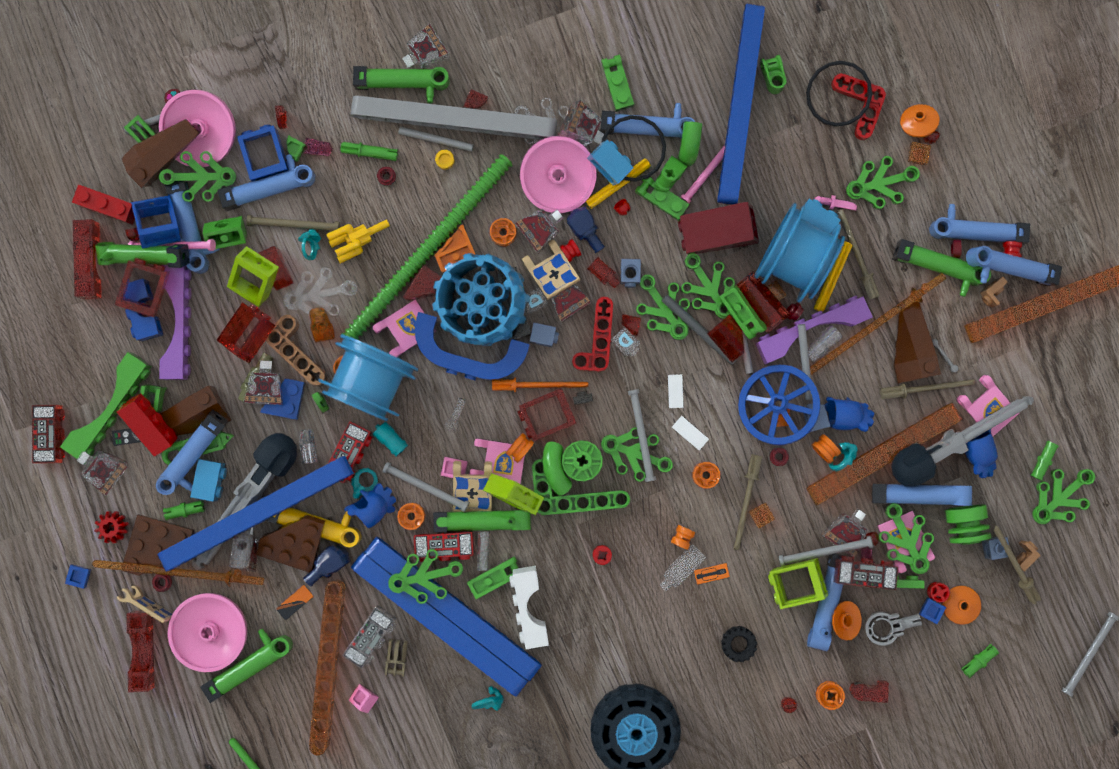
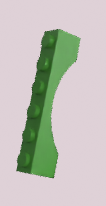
[60,352,152,460]

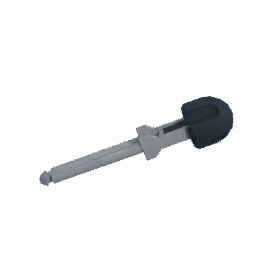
[891,396,1034,486]
[192,433,297,570]

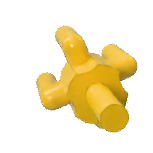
[326,219,390,264]

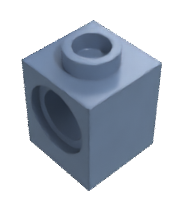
[620,259,641,288]
[530,323,559,347]
[803,403,830,432]
[982,537,1009,560]

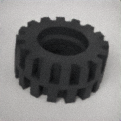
[721,626,757,663]

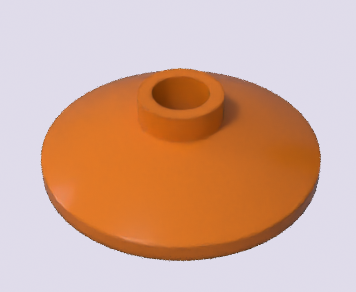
[900,104,939,137]
[942,586,981,624]
[832,601,862,640]

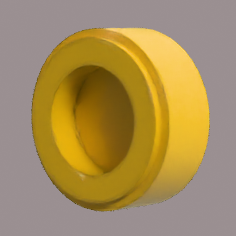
[435,150,455,170]

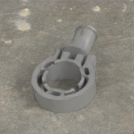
[865,611,922,646]

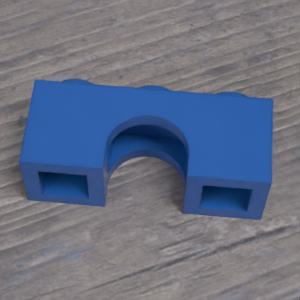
[120,279,164,342]

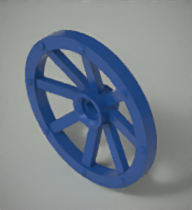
[738,365,820,445]

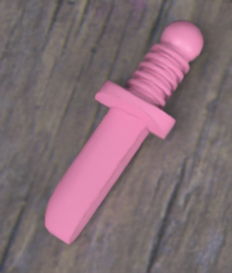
[815,195,857,211]

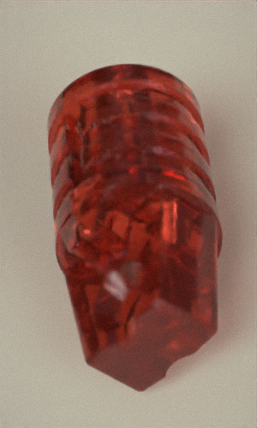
[587,257,620,288]

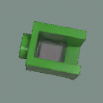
[140,384,167,412]

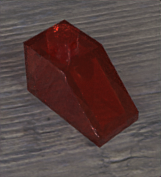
[258,246,294,291]
[403,265,442,301]
[707,314,745,362]

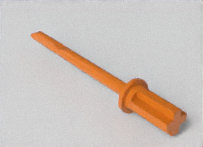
[492,377,589,392]

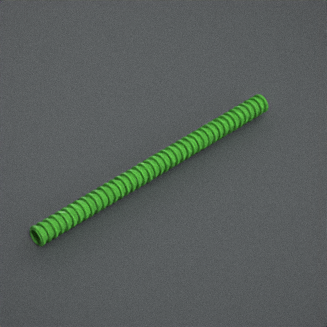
[341,154,513,340]

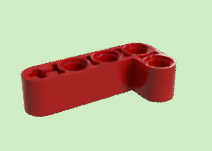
[572,297,613,372]

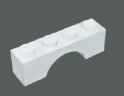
[509,566,549,649]

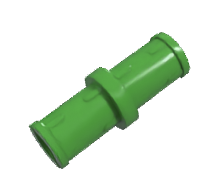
[1031,441,1059,481]
[163,500,205,520]
[961,644,999,678]

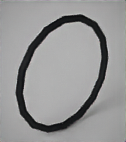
[806,61,872,127]
[602,115,666,182]

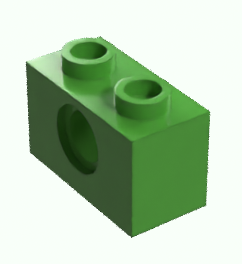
[203,216,247,251]

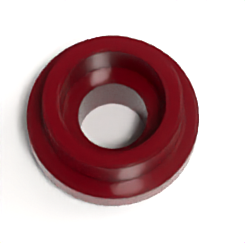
[377,166,396,186]
[786,302,804,321]
[769,447,789,466]
[152,573,172,592]

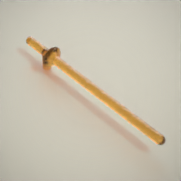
[810,273,946,375]
[92,560,265,588]

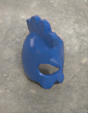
[824,397,874,432]
[965,429,998,478]
[344,483,396,529]

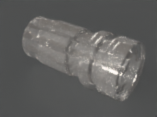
[808,324,843,363]

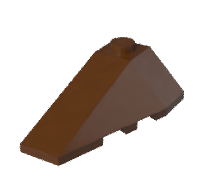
[121,119,200,188]
[894,301,941,383]
[160,386,232,436]

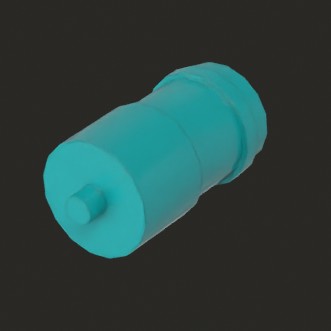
[372,421,408,457]

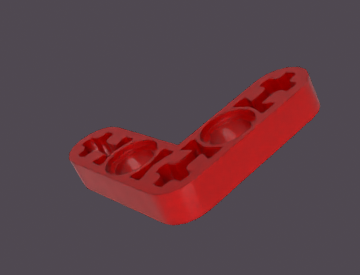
[831,73,886,140]

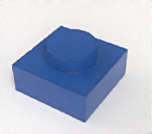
[65,564,91,589]
[919,597,946,624]

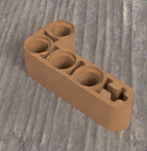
[265,315,328,386]

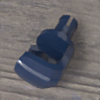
[567,206,605,254]
[303,544,351,587]

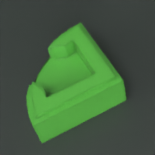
[286,136,306,162]
[312,392,329,413]

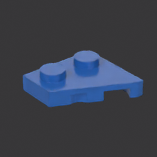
[260,378,305,420]

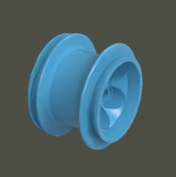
[754,203,845,303]
[318,334,419,421]

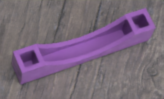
[159,265,192,380]
[756,296,873,365]

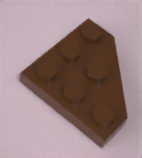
[121,514,194,576]
[256,515,325,573]

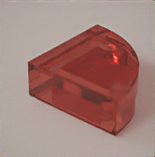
[463,89,488,109]
[275,105,287,129]
[621,314,641,336]

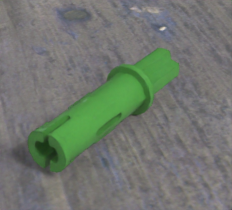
[340,142,398,161]

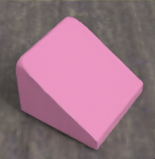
[441,457,467,478]
[349,684,378,713]

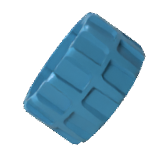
[432,253,530,346]

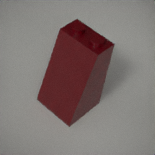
[678,201,760,254]

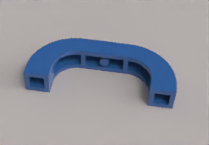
[415,312,530,380]

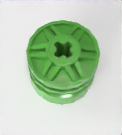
[562,441,603,481]
[945,504,992,545]

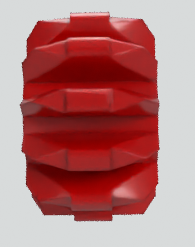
[94,511,129,544]

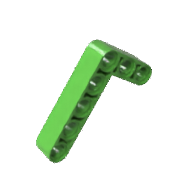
[532,459,630,515]

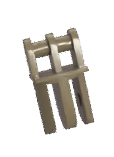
[385,639,408,677]

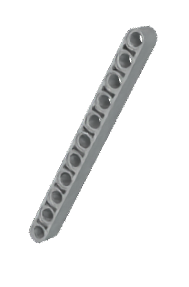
[350,96,557,140]

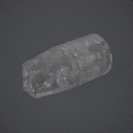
[299,429,318,464]

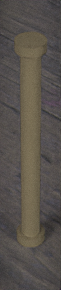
[247,215,340,231]

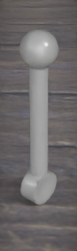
[932,339,958,372]

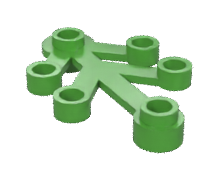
[159,151,236,202]
[846,156,920,210]
[681,253,735,319]
[636,275,690,340]
[601,427,673,482]
[1032,469,1095,524]
[878,503,934,574]
[388,549,463,604]

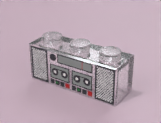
[342,605,397,669]

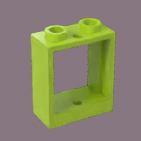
[227,246,279,307]
[483,473,544,515]
[768,558,829,609]

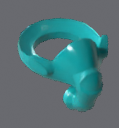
[298,229,321,260]
[828,442,858,471]
[351,468,378,499]
[471,686,504,711]

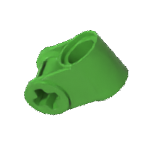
[760,55,786,94]
[655,156,688,192]

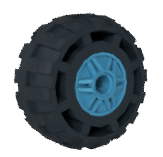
[590,683,681,769]

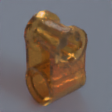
[309,308,335,343]

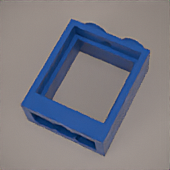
[237,125,289,182]
[131,195,181,249]

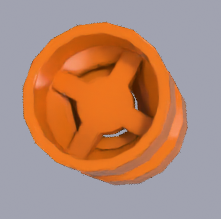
[671,525,696,550]

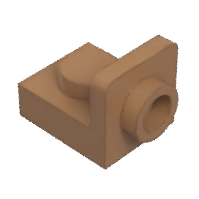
[980,277,1008,307]
[1016,540,1041,572]

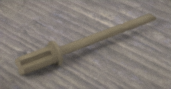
[838,208,880,300]
[879,379,975,399]
[733,454,762,550]
[994,525,1041,604]

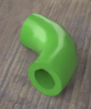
[678,122,702,167]
[542,442,572,495]

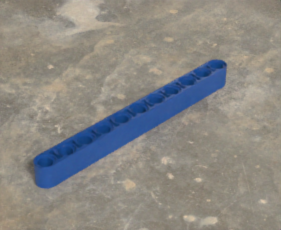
[717,3,765,205]
[157,456,354,572]
[364,536,542,681]
[351,551,528,697]

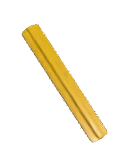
[586,158,651,209]
[814,241,852,312]

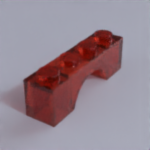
[73,219,102,299]
[126,610,154,692]

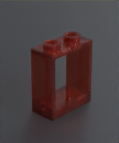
[115,257,170,317]
[217,302,276,363]
[517,388,577,442]

